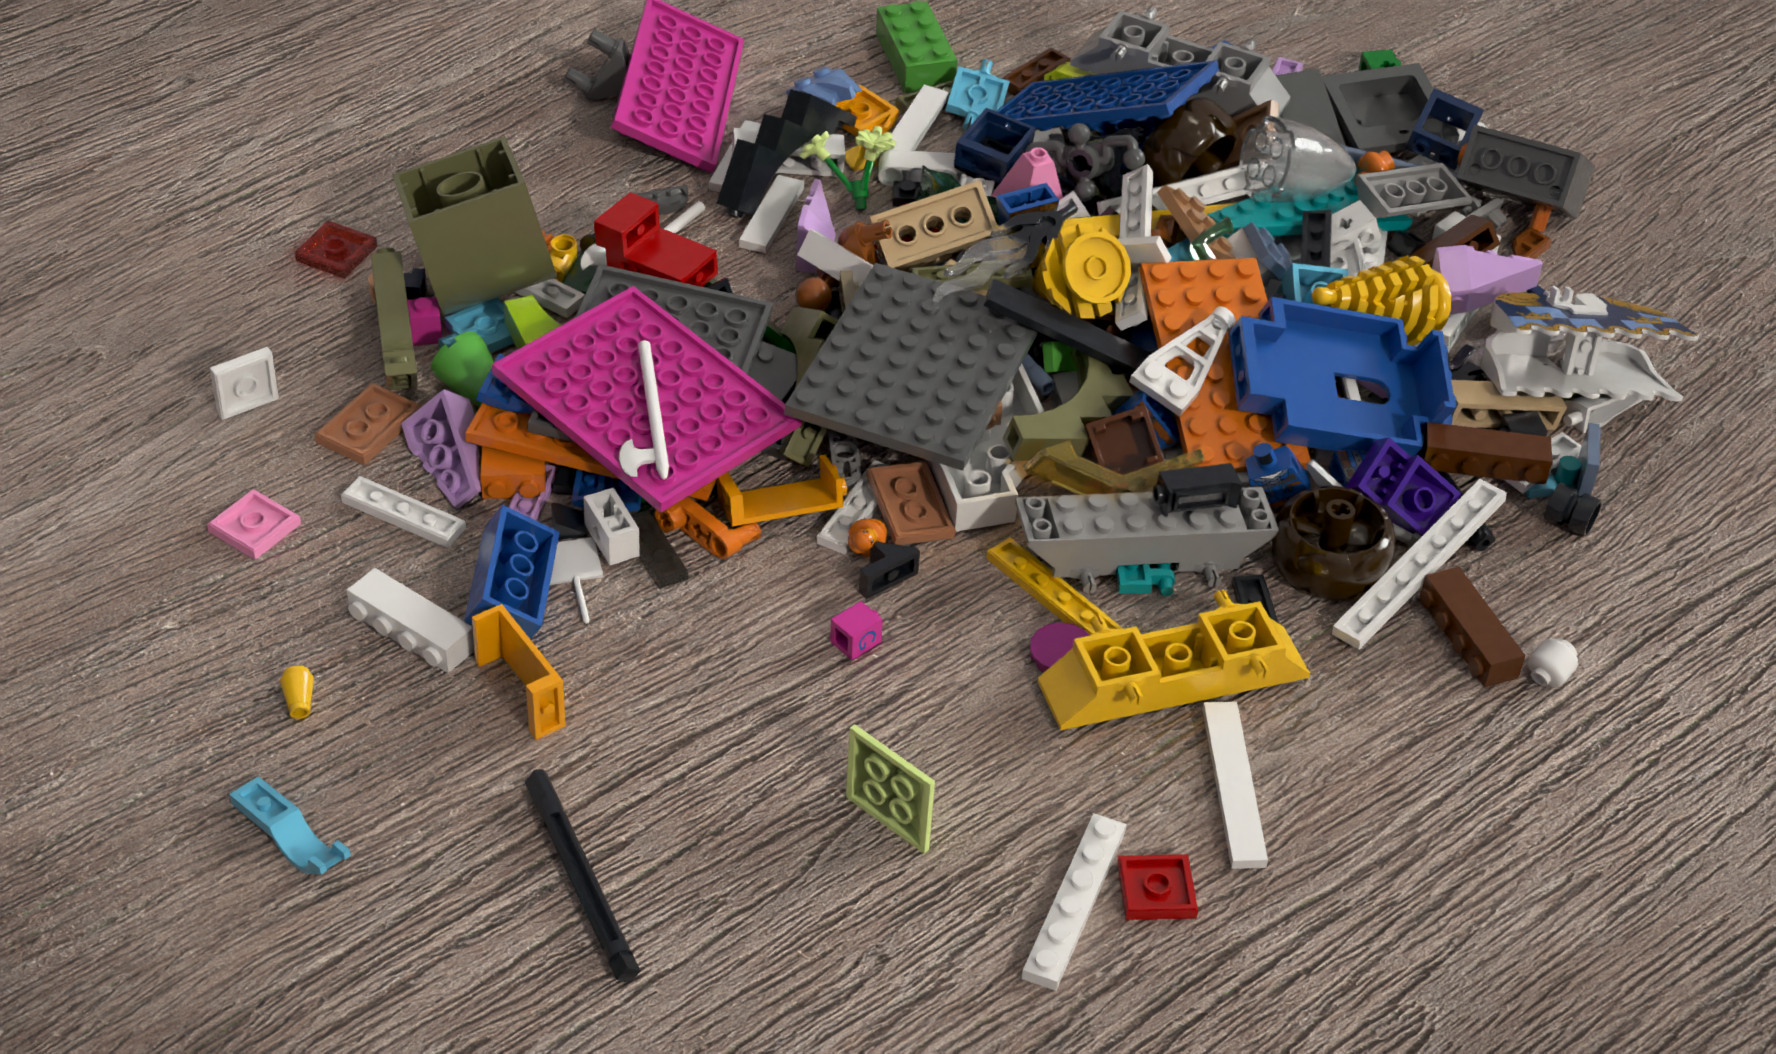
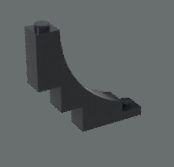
[717,89,857,218]

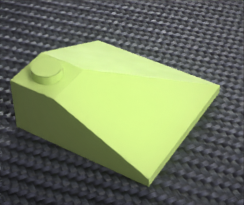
[846,724,935,854]

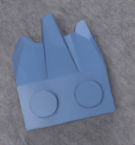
[786,66,862,106]

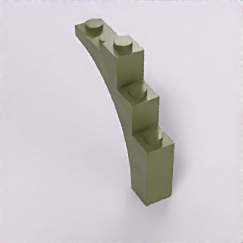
[1003,348,1133,461]

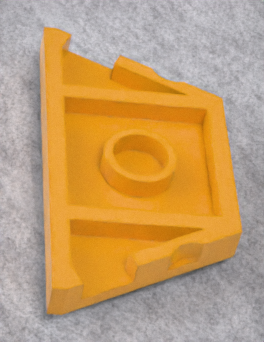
[835,85,899,137]

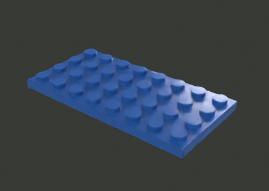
[996,60,1219,131]

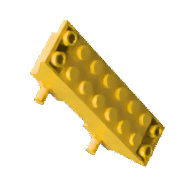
[1038,590,1310,731]

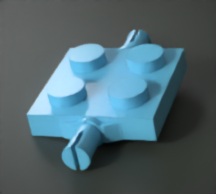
[945,59,1010,131]
[438,298,515,353]

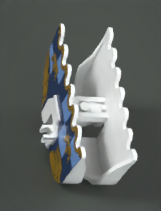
[1481,286,1699,401]

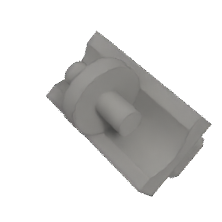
[1459,196,1508,231]

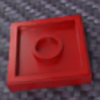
[1117,854,1198,920]

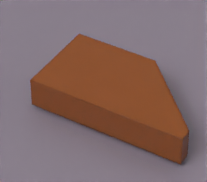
[1511,227,1552,259]

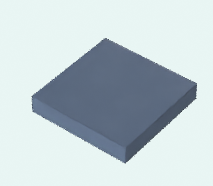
[1575,423,1601,496]

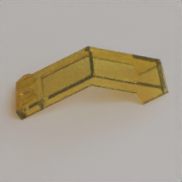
[1023,440,1205,495]

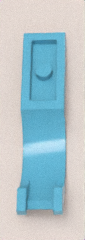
[229,776,351,875]

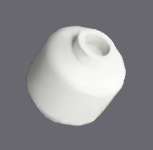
[1528,638,1578,687]

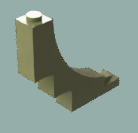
[371,248,417,390]
[779,306,839,468]

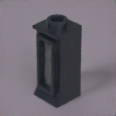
[1152,463,1243,517]

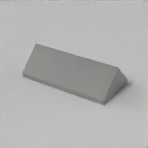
[1356,163,1473,218]

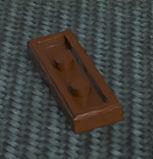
[1001,48,1071,96]

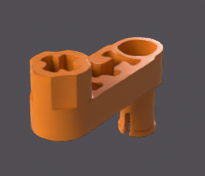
[655,496,761,559]

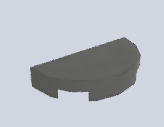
[636,185,688,215]

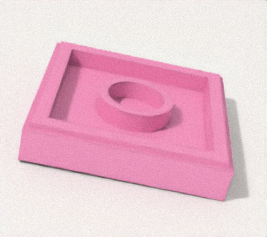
[207,489,301,560]

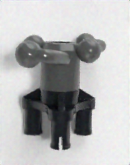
[1025,123,1146,202]

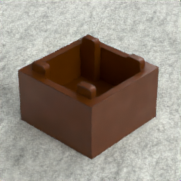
[1085,405,1166,488]

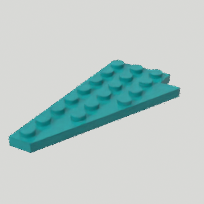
[1207,161,1413,238]

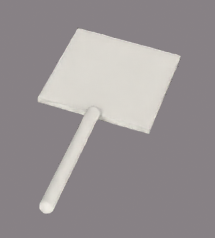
[550,537,604,624]

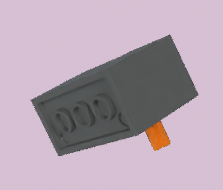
[1456,124,1595,233]

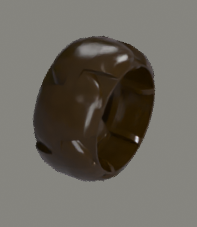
[1141,97,1237,188]
[1271,486,1396,600]

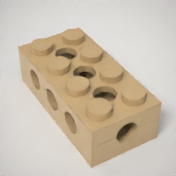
[870,180,998,273]

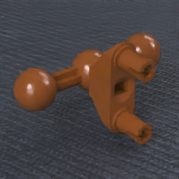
[795,220,909,311]

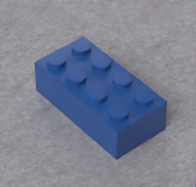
[464,504,560,639]

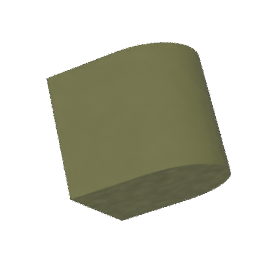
[392,136,557,316]

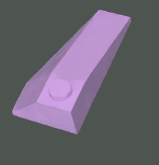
[796,179,835,273]
[1432,245,1543,314]
[401,389,481,508]

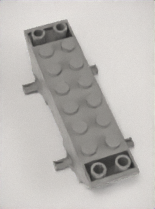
[1070,7,1290,118]
[1015,487,1279,594]

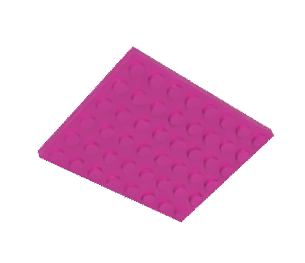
[492,286,802,513]

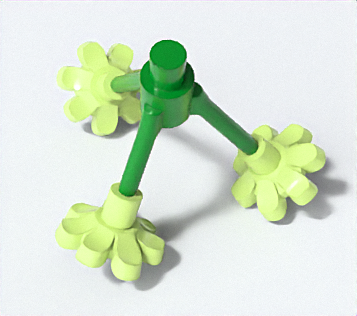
[799,126,896,210]

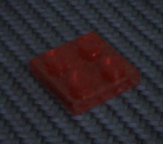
[295,220,377,279]

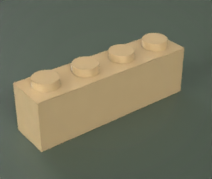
[1451,380,1567,430]

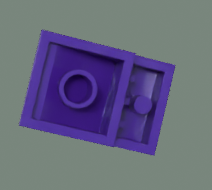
[1345,437,1462,536]

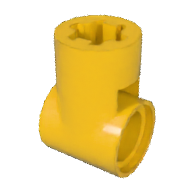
[550,234,578,283]

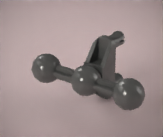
[563,28,630,136]

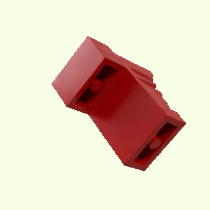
[594,192,718,287]

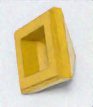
[845,145,878,171]

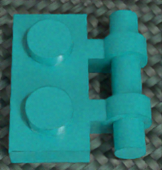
[1116,563,1175,596]

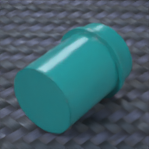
[1554,456,1581,488]

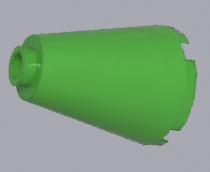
[431,332,495,408]

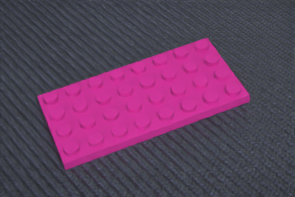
[610,0,744,173]

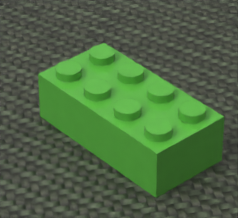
[876,1,958,93]

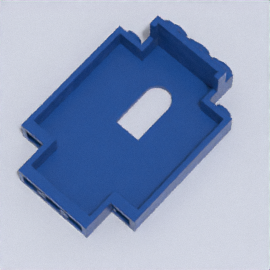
[1228,297,1456,457]

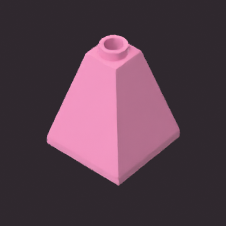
[990,147,1063,209]

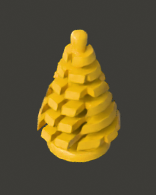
[1031,223,1131,318]
[1312,255,1451,346]

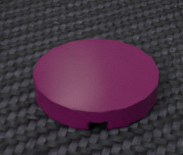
[1029,622,1090,673]

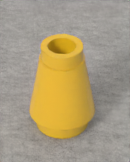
[279,666,314,719]

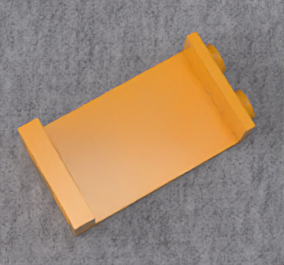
[716,454,847,526]
[472,604,566,740]

